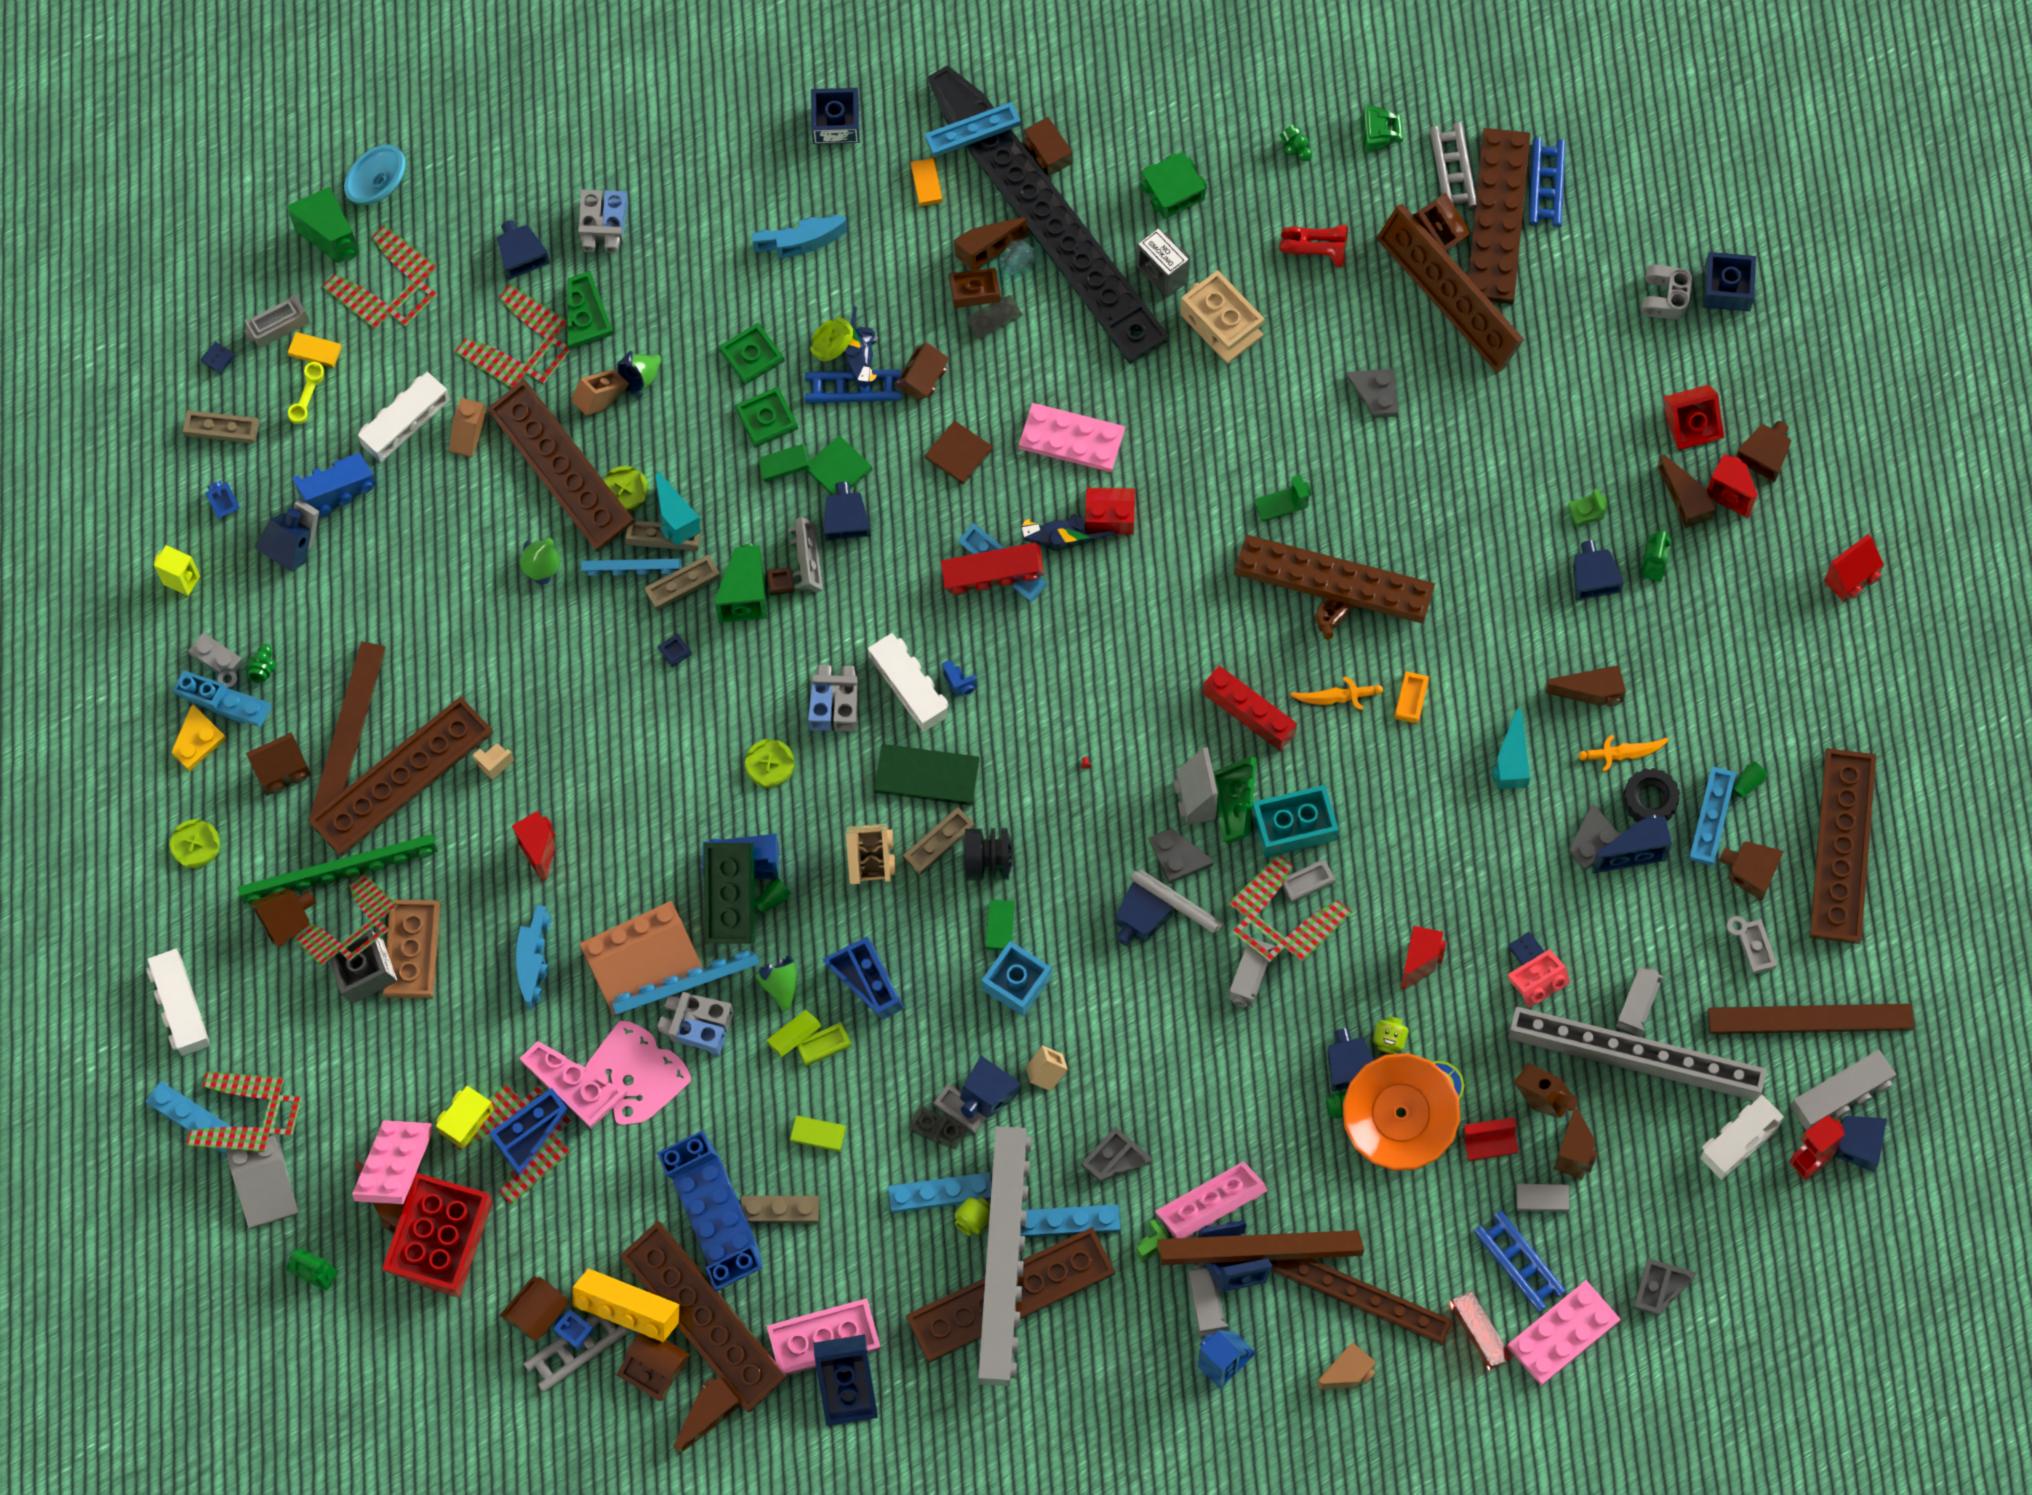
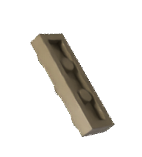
[183,410,259,444]
[625,521,702,551]
[644,554,721,611]
[903,807,975,875]
[741,1196,819,1223]

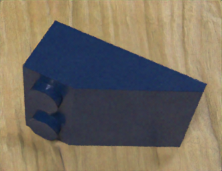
[1592,815,1672,874]
[813,1334,878,1426]

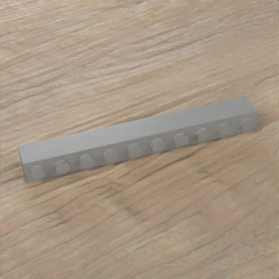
[1508,1006,1767,1101]
[979,1126,1032,1386]

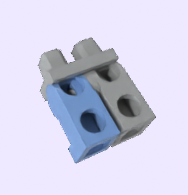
[579,190,629,253]
[808,665,858,732]
[658,992,734,1056]

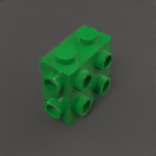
[1139,152,1207,219]

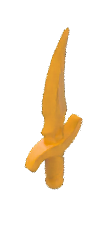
[1290,677,1383,710]
[1578,735,1669,772]

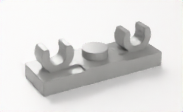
[788,517,823,592]

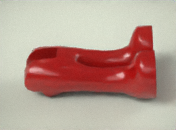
[1279,225,1348,267]

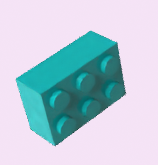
[1252,785,1339,858]

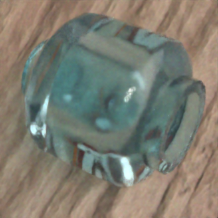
[1000,239,1035,276]

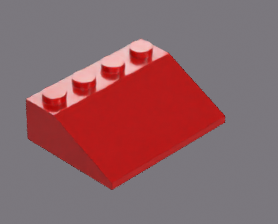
[382,1173,493,1298]

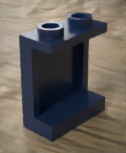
[1197,1220,1272,1292]

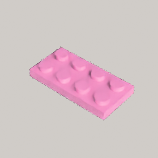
[1019,403,1125,472]
[352,1120,433,1204]
[1155,1161,1267,1238]
[1507,1280,1621,1386]
[767,1298,881,1375]

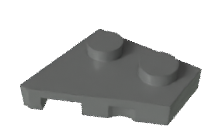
[1347,369,1398,418]
[1568,804,1620,871]
[1149,828,1213,884]
[1081,1127,1152,1183]
[1633,1258,1696,1316]

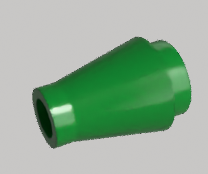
[1732,761,1768,799]
[754,878,791,914]

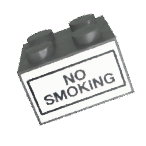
[1136,227,1190,298]
[329,929,398,1004]

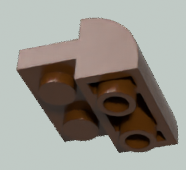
[500,1276,570,1342]
[617,1333,690,1401]

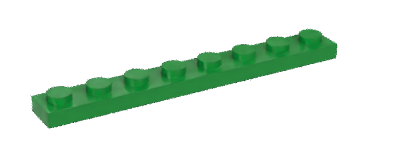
[238,834,438,904]

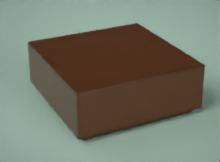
[767,567,794,596]

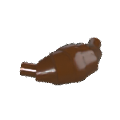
[1314,599,1360,640]

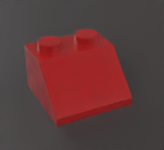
[1663,385,1724,450]
[1707,454,1757,519]
[1085,488,1135,535]
[1824,534,1884,602]
[512,811,556,882]
[1400,926,1447,989]

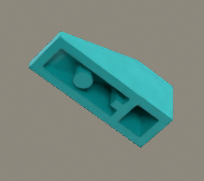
[655,472,700,546]
[1492,709,1530,789]

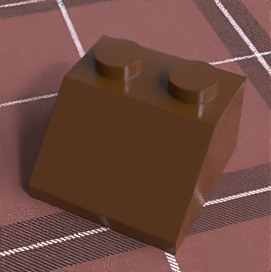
[246,732,311,795]
[1553,1108,1598,1180]

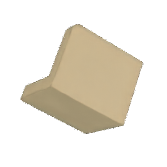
[473,744,514,780]
[1026,1045,1068,1091]

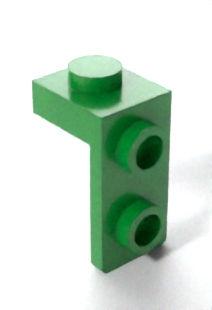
[1254,475,1311,522]

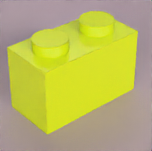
[154,545,200,596]
[436,1086,494,1150]

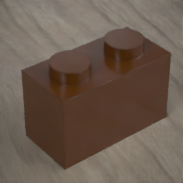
[1023,117,1073,176]
[895,342,949,401]

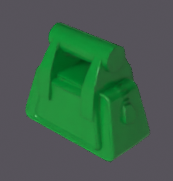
[1362,104,1403,153]
[1640,531,1671,582]
[285,1248,339,1291]

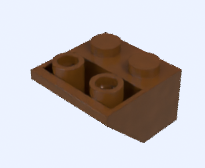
[1412,193,1471,251]

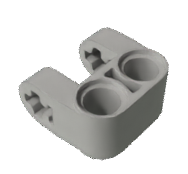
[1641,264,1692,320]

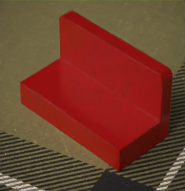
[1462,1117,1518,1161]

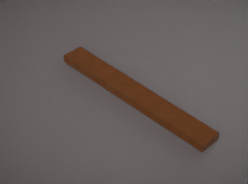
[309,641,386,818]
[1707,1003,1914,1034]
[1157,1230,1364,1265]
[1269,1258,1453,1345]

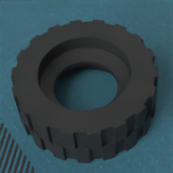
[1623,768,1680,822]

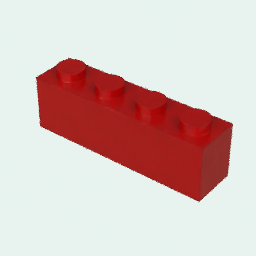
[941,542,1045,596]
[1203,665,1297,752]

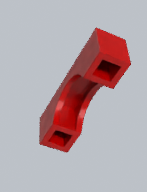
[1789,1114,1845,1181]

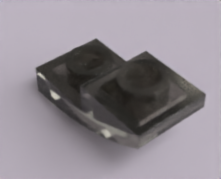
[967,295,1023,339]
[908,1105,967,1150]

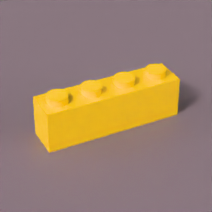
[572,1268,679,1342]

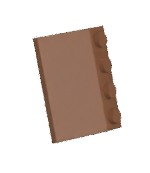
[579,901,703,1017]

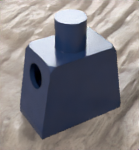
[497,220,550,281]
[824,482,871,541]
[255,509,310,571]
[1573,540,1624,601]
[1115,881,1173,946]
[1327,1028,1374,1092]
[960,1056,1020,1118]
[1835,1116,1887,1172]

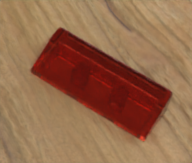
[1449,1291,1512,1371]

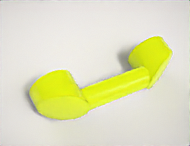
[288,362,324,424]

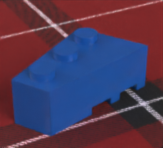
[292,453,377,518]
[702,834,780,879]
[822,936,905,1020]
[489,1088,567,1178]
[1198,1330,1256,1389]

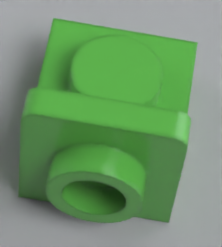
[1568,488,1608,527]
[1137,1219,1169,1263]

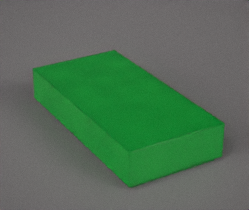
[758,444,810,482]
[986,900,1015,951]

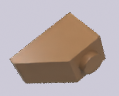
[571,369,629,416]
[449,398,487,458]
[1317,1342,1376,1390]

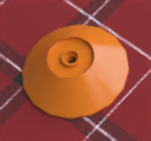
[1342,1053,1460,1171]

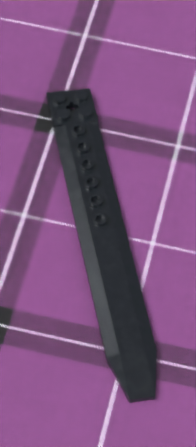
[928,65,1169,364]

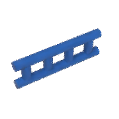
[1528,138,1566,227]
[805,369,901,403]
[1473,1211,1566,1313]

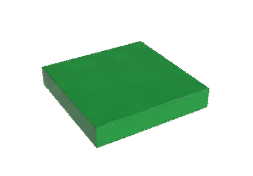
[718,323,785,385]
[734,387,798,448]
[806,435,873,495]

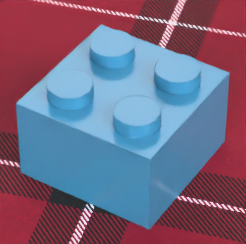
[981,941,1052,1017]

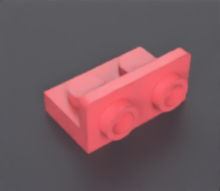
[1507,949,1570,1008]

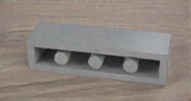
[1790,1050,1896,1131]

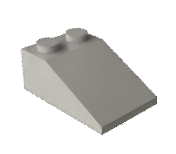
[1173,747,1218,825]
[226,1135,299,1229]

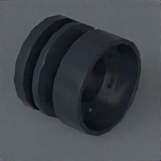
[965,828,1012,881]

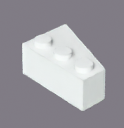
[1700,1095,1784,1180]

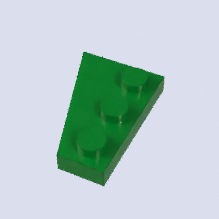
[568,271,614,350]
[1213,756,1257,844]

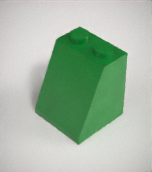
[286,187,360,263]
[715,544,767,623]

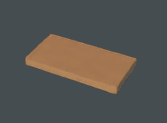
[382,900,441,999]

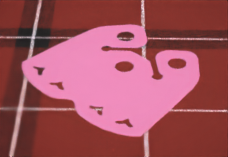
[585,1021,691,1125]

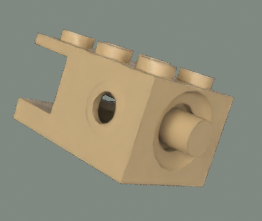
[1181,270,1265,364]
[846,824,895,884]

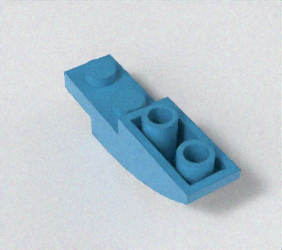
[752,215,847,258]
[172,671,272,727]
[516,905,551,1010]

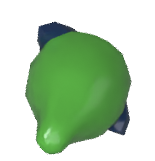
[617,350,661,398]
[520,538,560,585]
[755,956,797,1011]

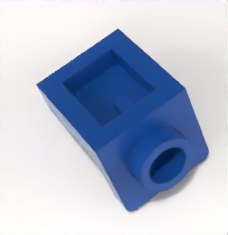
[205,480,240,519]
[942,660,977,697]
[553,1309,595,1350]

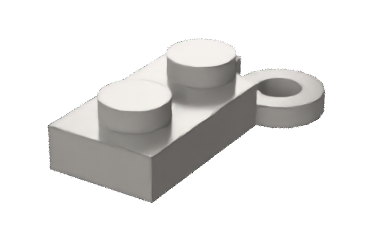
[188,632,243,689]
[1727,916,1777,975]

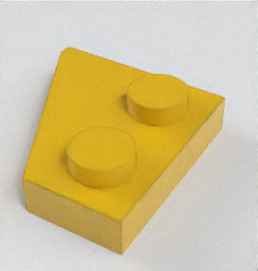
[172,705,226,772]

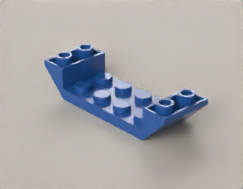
[657,1130,763,1291]

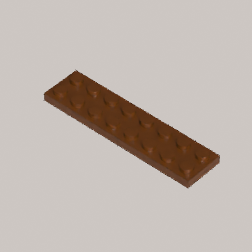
[1468,128,1530,304]
[1376,204,1524,373]
[487,379,636,552]
[1234,534,1435,624]
[308,696,493,857]
[1809,748,1876,945]
[620,1221,788,1412]
[906,1227,1115,1364]

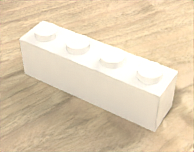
[358,372,450,463]
[868,633,949,732]
[146,948,211,1056]

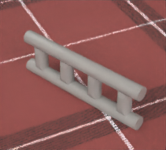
[1429,122,1478,210]
[1130,869,1224,933]
[523,1314,629,1393]

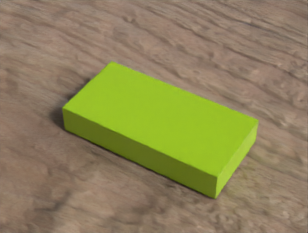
[766,1010,821,1057]
[796,1022,852,1067]
[790,1115,846,1152]

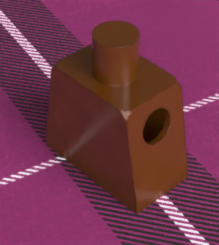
[1736,421,1791,482]
[1719,841,1784,900]
[250,889,316,947]
[1514,1063,1578,1118]

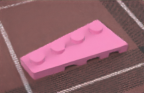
[520,1041,627,1129]

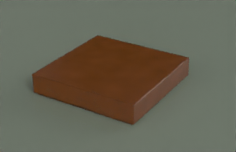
[948,268,1001,308]
[925,420,993,485]

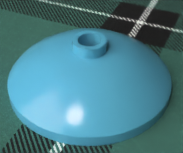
[344,145,405,206]

